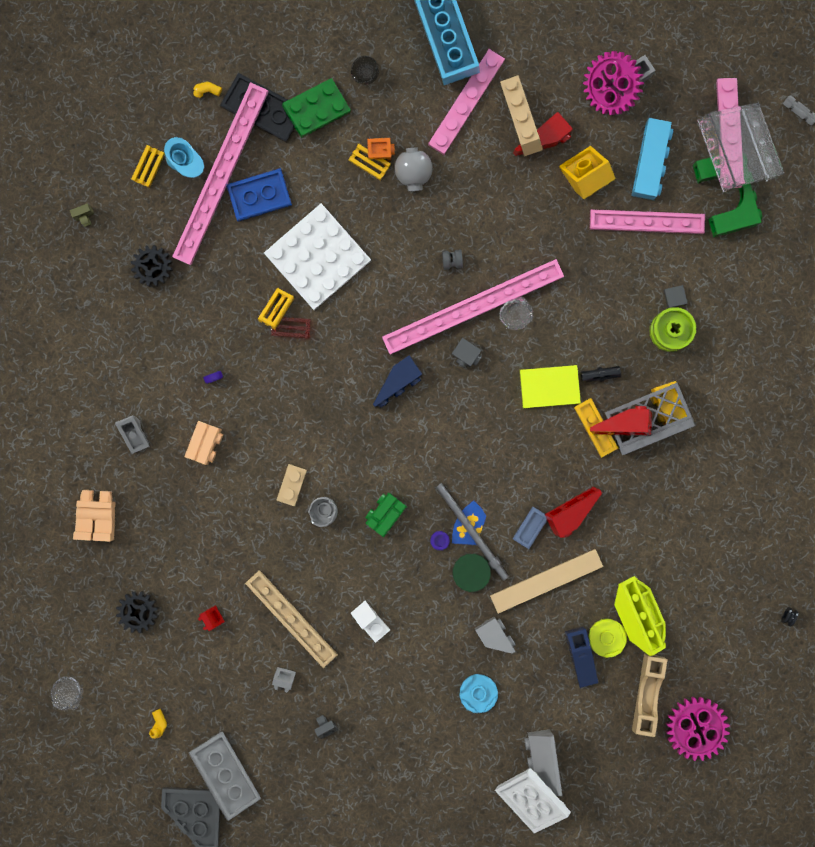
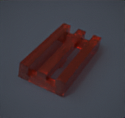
[271,316,311,339]

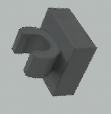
[314,715,338,739]

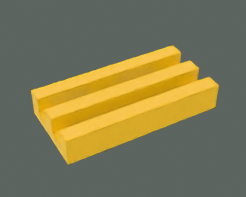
[348,144,391,181]
[131,145,165,188]
[258,288,294,330]

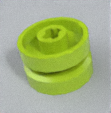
[650,307,696,352]

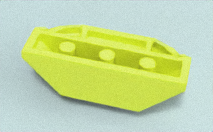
[614,576,666,656]

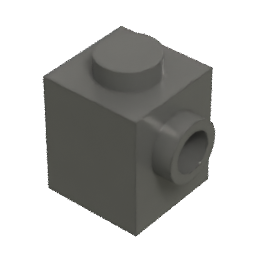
[451,337,482,368]

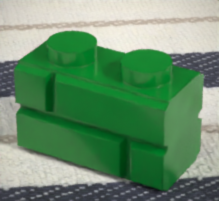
[365,493,407,537]

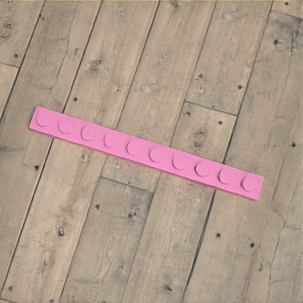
[172,82,268,265]
[382,259,564,355]

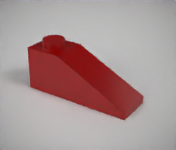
[513,112,573,156]
[590,406,652,436]
[545,487,602,538]

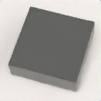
[663,285,687,308]

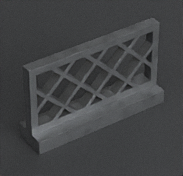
[605,383,696,455]

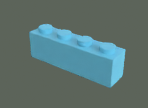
[632,118,673,200]

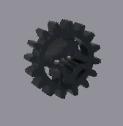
[131,245,173,287]
[116,591,159,633]

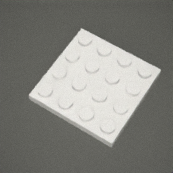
[264,203,371,310]

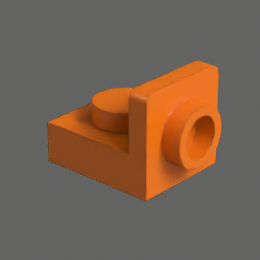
[367,138,395,161]

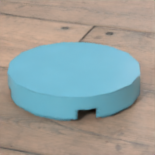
[459,674,498,713]

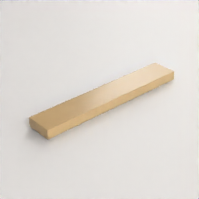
[490,549,603,613]
[245,570,338,668]

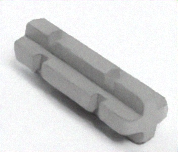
[783,95,815,125]

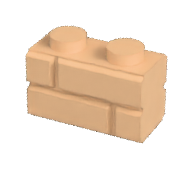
[185,421,223,465]

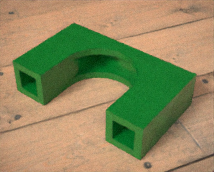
[693,153,762,238]

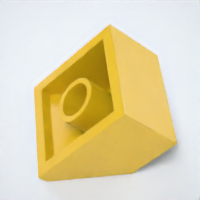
[559,146,615,199]

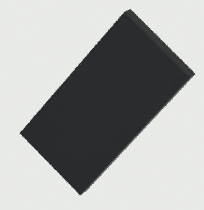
[220,73,295,143]

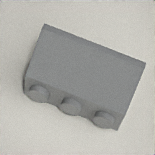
[524,729,562,796]

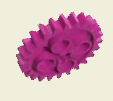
[583,51,644,115]
[666,696,730,761]

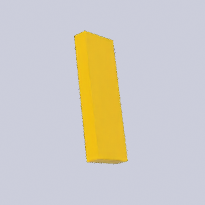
[574,398,618,458]

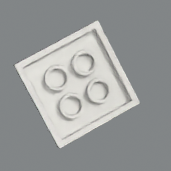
[495,768,571,833]

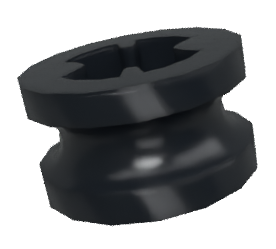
[781,607,799,627]

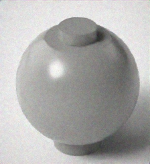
[395,147,433,191]

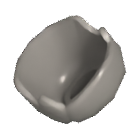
[308,497,338,527]

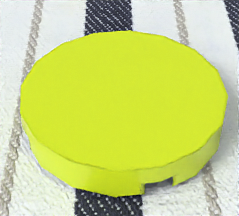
[588,619,627,658]

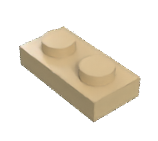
[277,464,307,506]

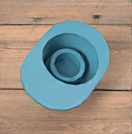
[164,137,204,178]

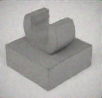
[272,667,296,693]

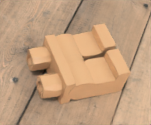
[73,490,115,542]

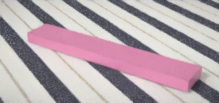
[590,210,705,234]

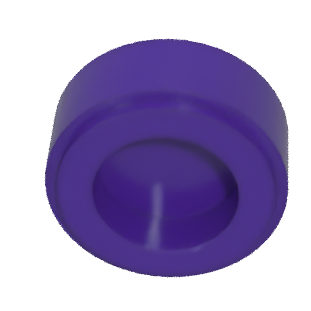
[203,371,223,384]
[430,531,450,550]

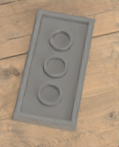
[188,731,261,821]

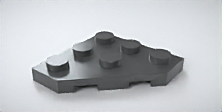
[161,787,220,847]

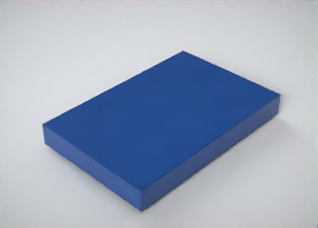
[227,168,292,222]

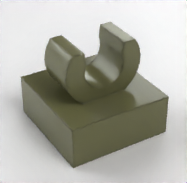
[69,204,94,227]

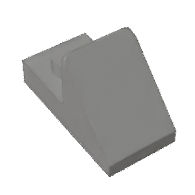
[115,415,149,454]

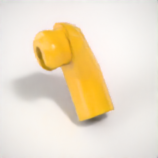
[193,82,222,98]
[149,709,167,739]

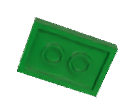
[282,78,351,138]

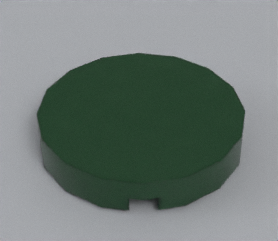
[452,553,491,592]

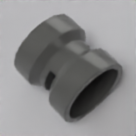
[442,249,463,270]

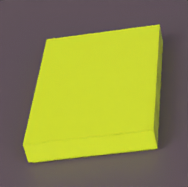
[520,365,581,408]

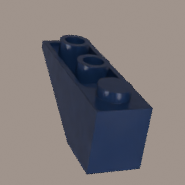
[373,355,422,408]
[564,627,598,688]

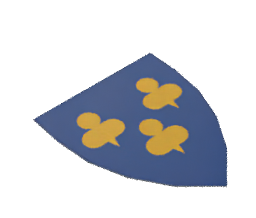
[452,501,487,545]

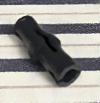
[581,365,621,383]

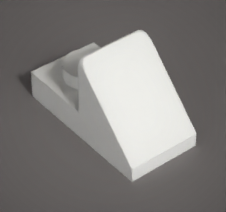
[351,601,390,643]

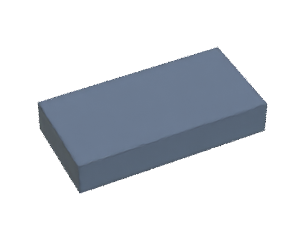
[512,506,547,549]

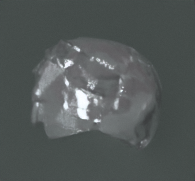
[499,297,533,330]
[51,677,83,711]

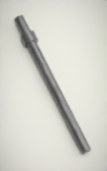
[436,483,509,581]

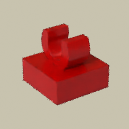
[198,605,225,631]

